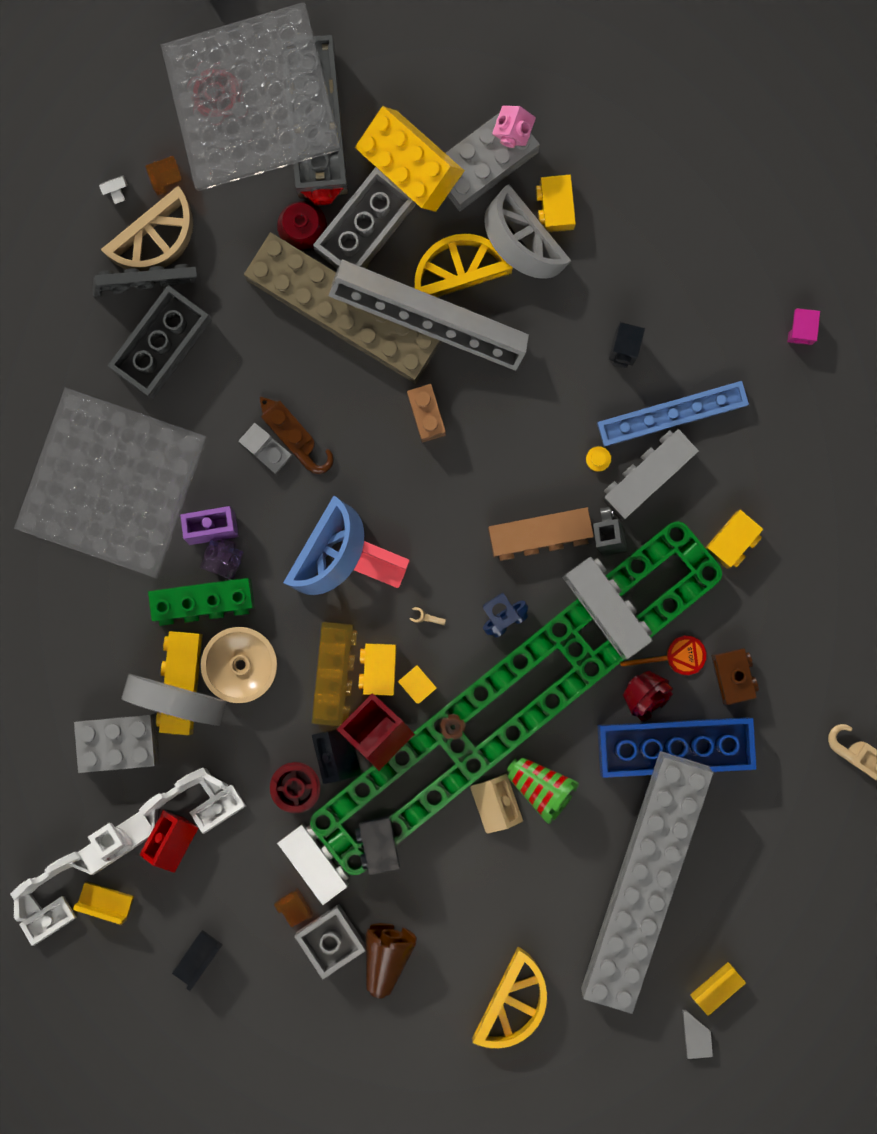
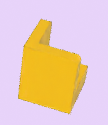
[398,665,437,704]

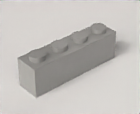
[603,429,699,521]

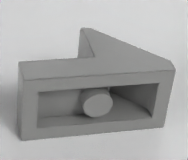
[238,423,292,474]

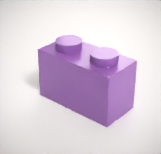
[180,506,239,545]

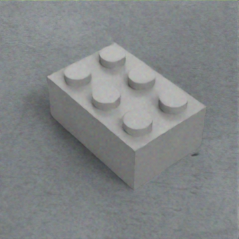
[74,714,159,773]

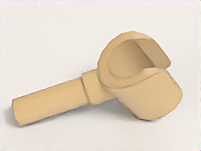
[410,607,446,625]

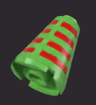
[507,757,579,825]

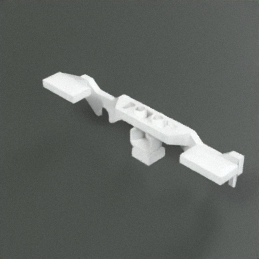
[10,767,246,946]

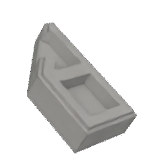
[682,1010,713,1059]

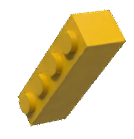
[156,631,203,735]

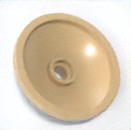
[201,627,277,703]

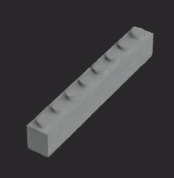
[329,259,529,371]

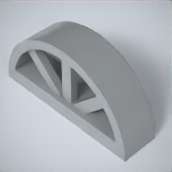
[484,184,571,279]
[121,674,227,726]

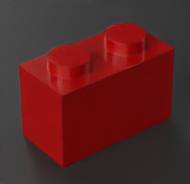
[139,810,198,873]

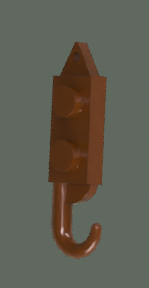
[260,396,334,474]

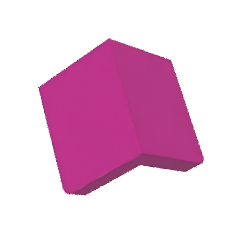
[787,308,820,345]

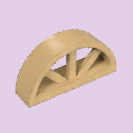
[101,186,193,271]

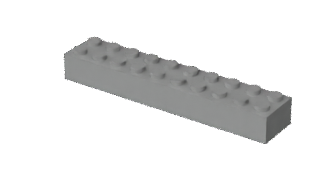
[581,751,713,1014]

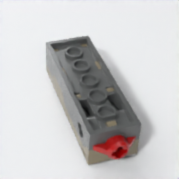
[282,35,348,205]

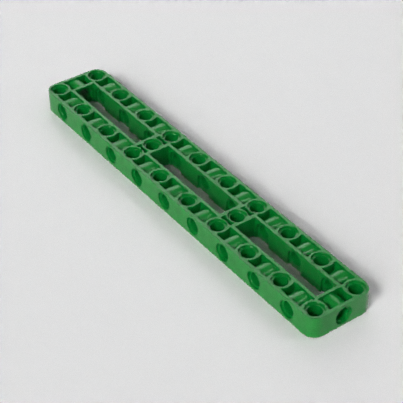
[310,521,722,875]

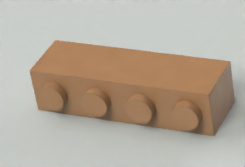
[488,507,594,561]

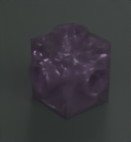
[200,538,244,580]

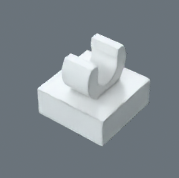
[99,175,127,204]

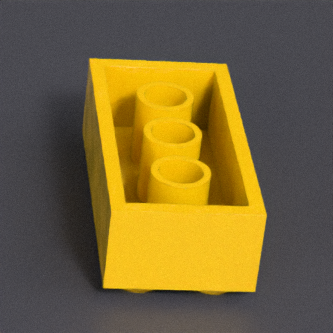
[355,106,465,212]

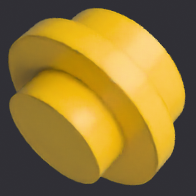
[586,446,611,472]

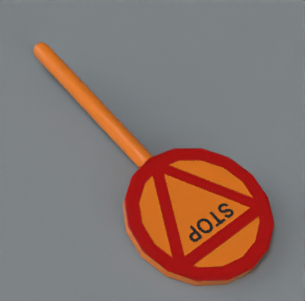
[620,636,706,675]

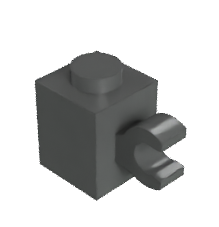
[593,507,627,556]

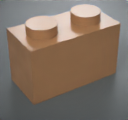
[407,384,446,443]

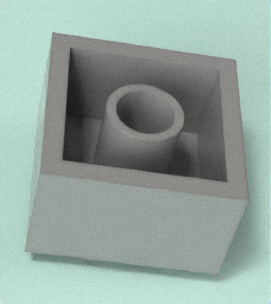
[294,904,366,980]

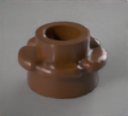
[440,714,466,740]

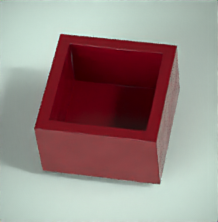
[337,693,415,771]

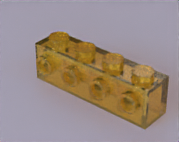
[312,622,358,726]

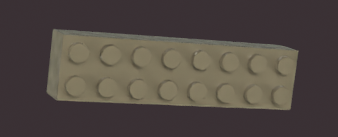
[244,232,442,384]

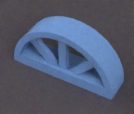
[283,496,364,595]

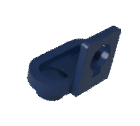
[483,593,529,637]

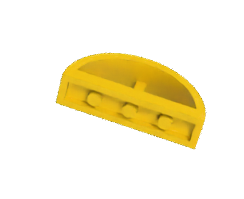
[415,234,513,297]
[472,947,547,1048]

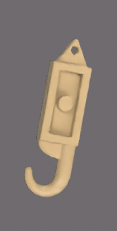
[828,724,877,781]

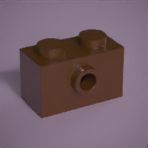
[711,648,759,705]

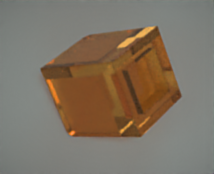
[145,156,182,195]
[274,888,313,927]

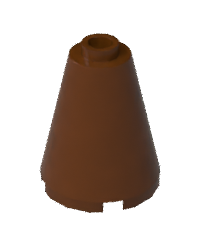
[366,923,417,999]

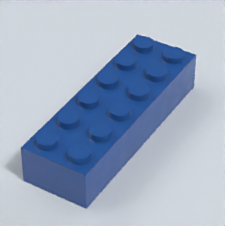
[597,717,756,778]

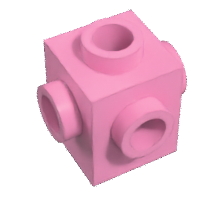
[492,106,536,148]

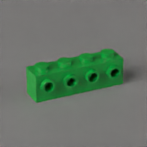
[148,578,255,626]

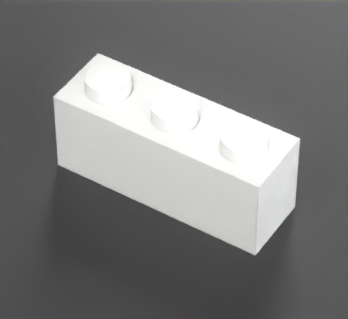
[277,823,349,905]

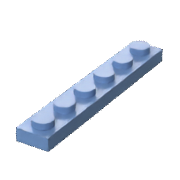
[597,381,749,447]

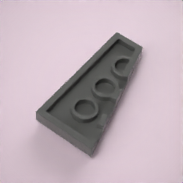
[92,264,197,297]

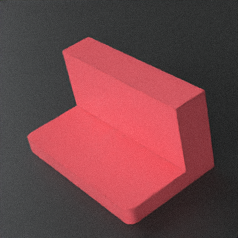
[354,541,410,588]

